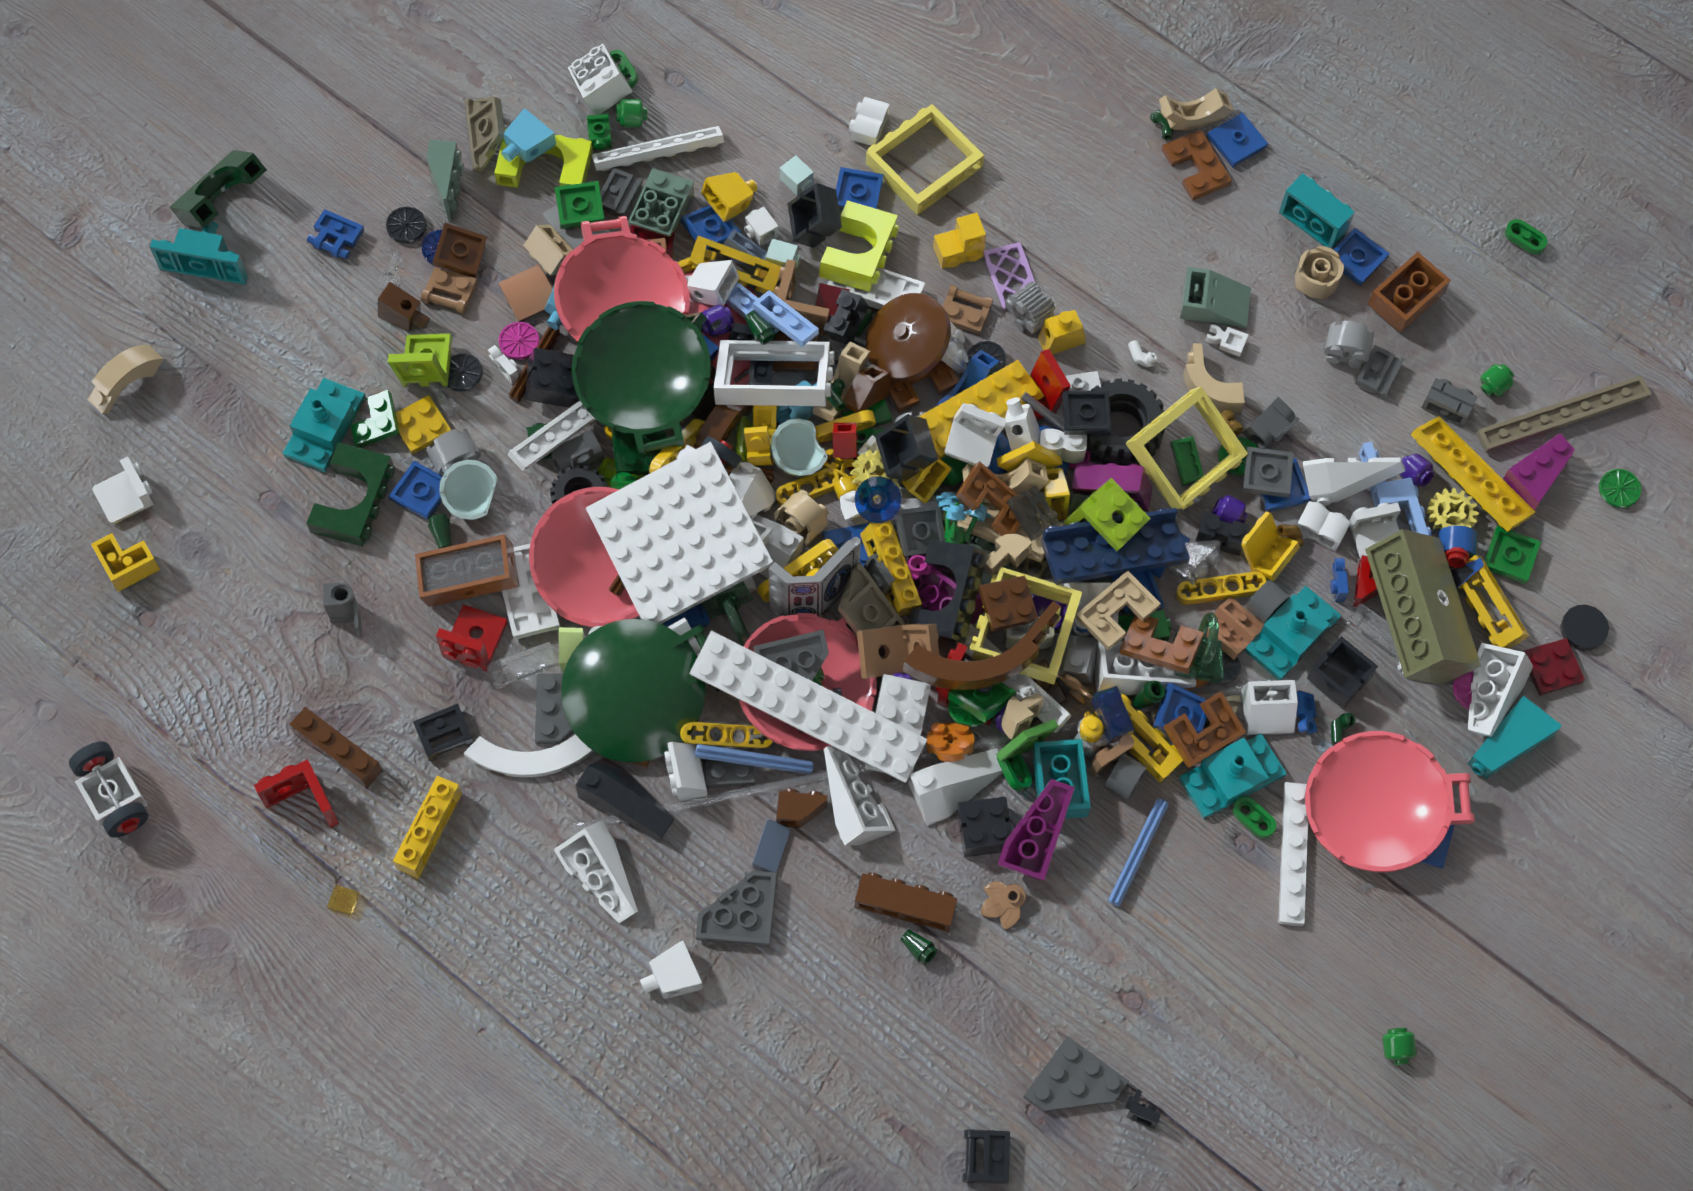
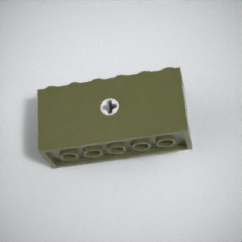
[1365,529,1481,685]

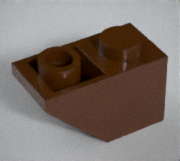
[843,364,890,412]
[776,789,828,828]

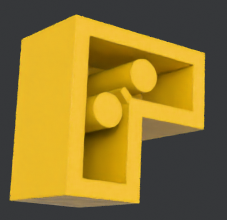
[933,212,986,269]
[91,533,160,592]

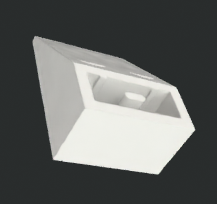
[568,43,633,115]

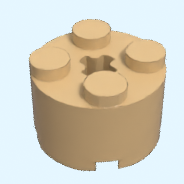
[1295,246,1344,300]
[774,490,829,546]

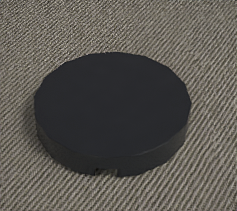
[1560,604,1609,651]

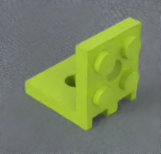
[388,334,453,387]
[1063,478,1151,551]

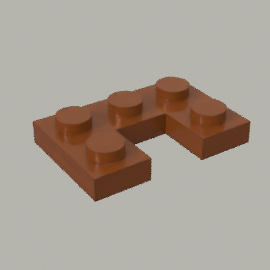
[1162,130,1232,201]
[889,360,959,413]
[956,461,1031,536]
[1120,615,1204,674]
[1163,691,1246,768]

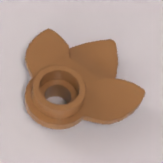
[1057,674,1094,705]
[981,881,1026,930]

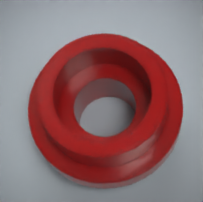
[1445,547,1469,568]

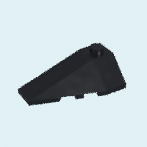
[575,758,674,839]

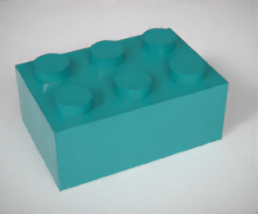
[1279,173,1355,249]
[1032,739,1091,819]

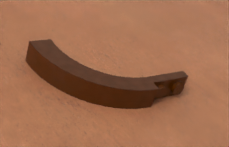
[903,601,1061,690]

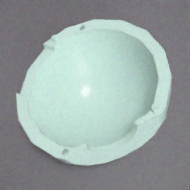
[770,418,828,477]
[439,460,497,520]

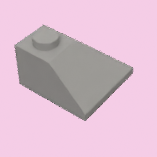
[1048,633,1098,684]

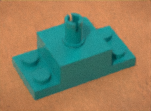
[150,221,248,285]
[282,377,366,473]
[1244,585,1342,681]
[1179,734,1287,820]

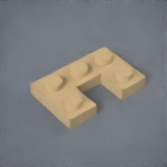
[1075,571,1161,650]

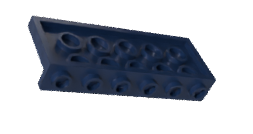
[1040,508,1190,585]

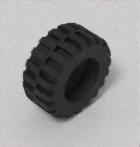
[1086,378,1165,466]

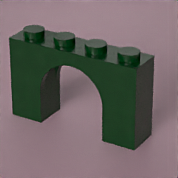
[169,150,267,228]
[306,442,395,547]

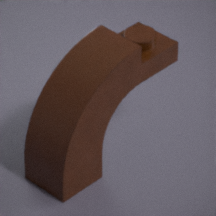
[693,405,754,449]

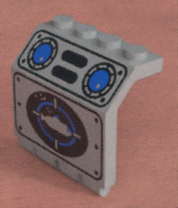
[769,537,860,617]

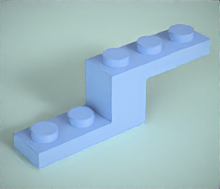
[726,282,818,347]
[1359,442,1431,536]

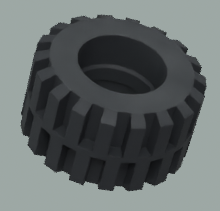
[550,465,608,504]

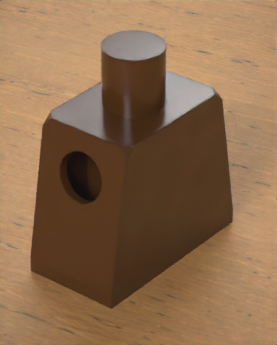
[378,282,430,331]

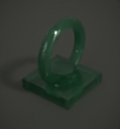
[701,581,754,647]
[1173,612,1223,683]

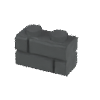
[1421,378,1477,426]

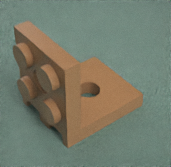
[774,259,830,336]
[857,624,940,679]

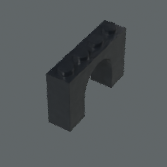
[909,540,988,643]

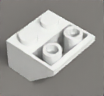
[1241,680,1298,735]
[664,742,708,803]

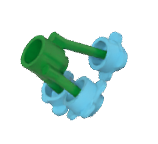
[936,492,992,544]

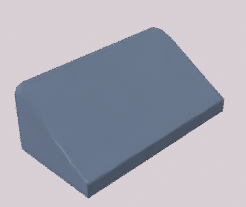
[723,229,767,274]
[752,819,791,873]

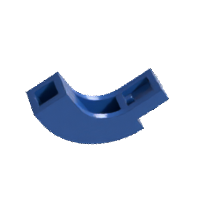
[937,350,1000,406]

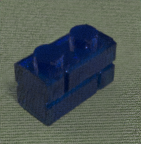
[1091,686,1135,744]

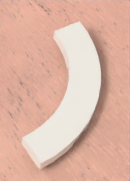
[464,734,594,777]

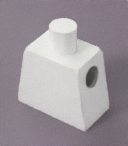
[685,260,740,306]
[1005,398,1041,451]
[640,941,703,999]

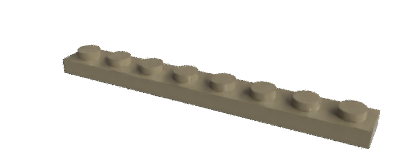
[1476,375,1651,453]

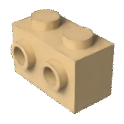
[523,225,573,275]

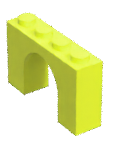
[494,128,593,188]
[819,201,900,292]

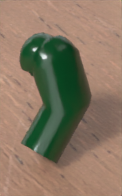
[1150,110,1173,140]
[827,379,846,412]
[1331,713,1356,745]

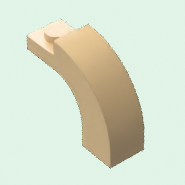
[1159,88,1234,131]
[812,342,870,422]
[1183,343,1245,413]
[88,345,163,414]
[962,458,1048,504]

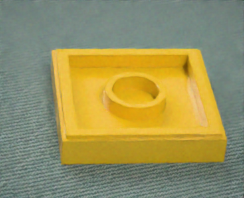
[997,441,1062,472]

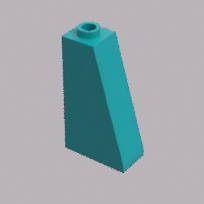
[1467,696,1562,779]

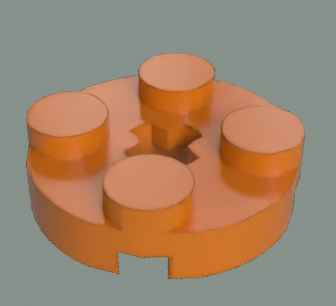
[926,722,974,762]

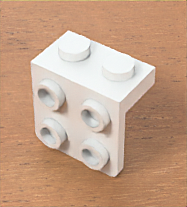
[945,403,1006,467]
[92,457,154,524]
[1349,502,1401,559]

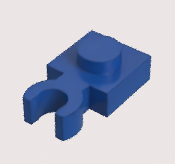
[1330,558,1349,602]
[1296,690,1317,735]

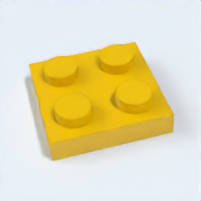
[396,395,451,455]

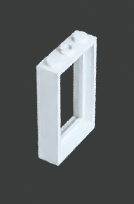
[714,340,834,406]

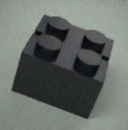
[787,183,842,248]
[525,348,577,408]
[875,414,938,481]
[1307,636,1378,708]
[957,797,1012,857]

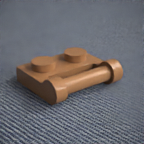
[421,267,478,314]
[943,284,994,336]
[1088,735,1134,778]

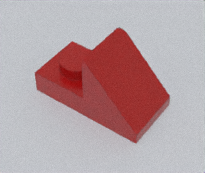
[1353,555,1379,607]

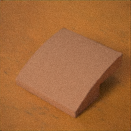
[498,264,552,322]
[1198,597,1264,660]

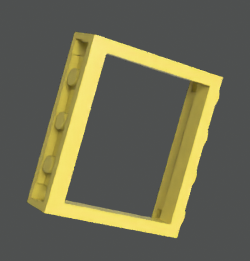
[866,104,984,215]
[1126,387,1248,510]
[969,567,1082,684]

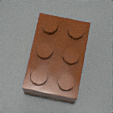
[1367,251,1451,333]

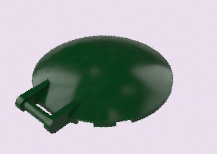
[572,301,711,456]
[561,619,707,762]

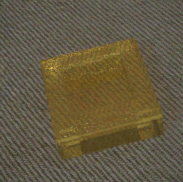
[327,885,360,916]

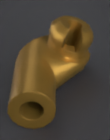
[1277,524,1304,548]

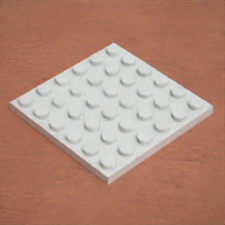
[586,442,774,624]

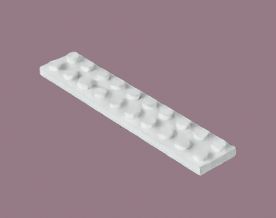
[689,631,927,783]

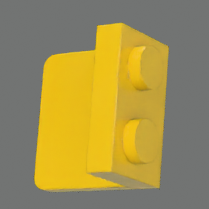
[1242,512,1300,581]

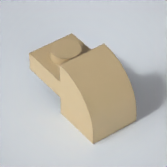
[985,534,1033,577]
[1002,692,1044,740]

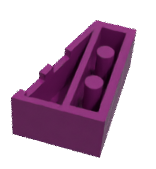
[1503,433,1575,511]
[1072,462,1153,512]

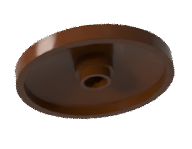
[866,293,951,381]

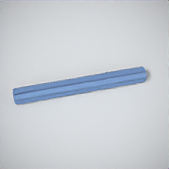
[695,744,813,774]
[1108,798,1169,907]

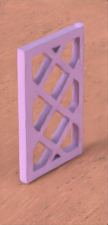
[984,242,1038,310]

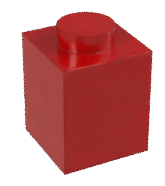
[833,422,857,460]

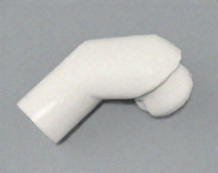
[1128,340,1158,368]

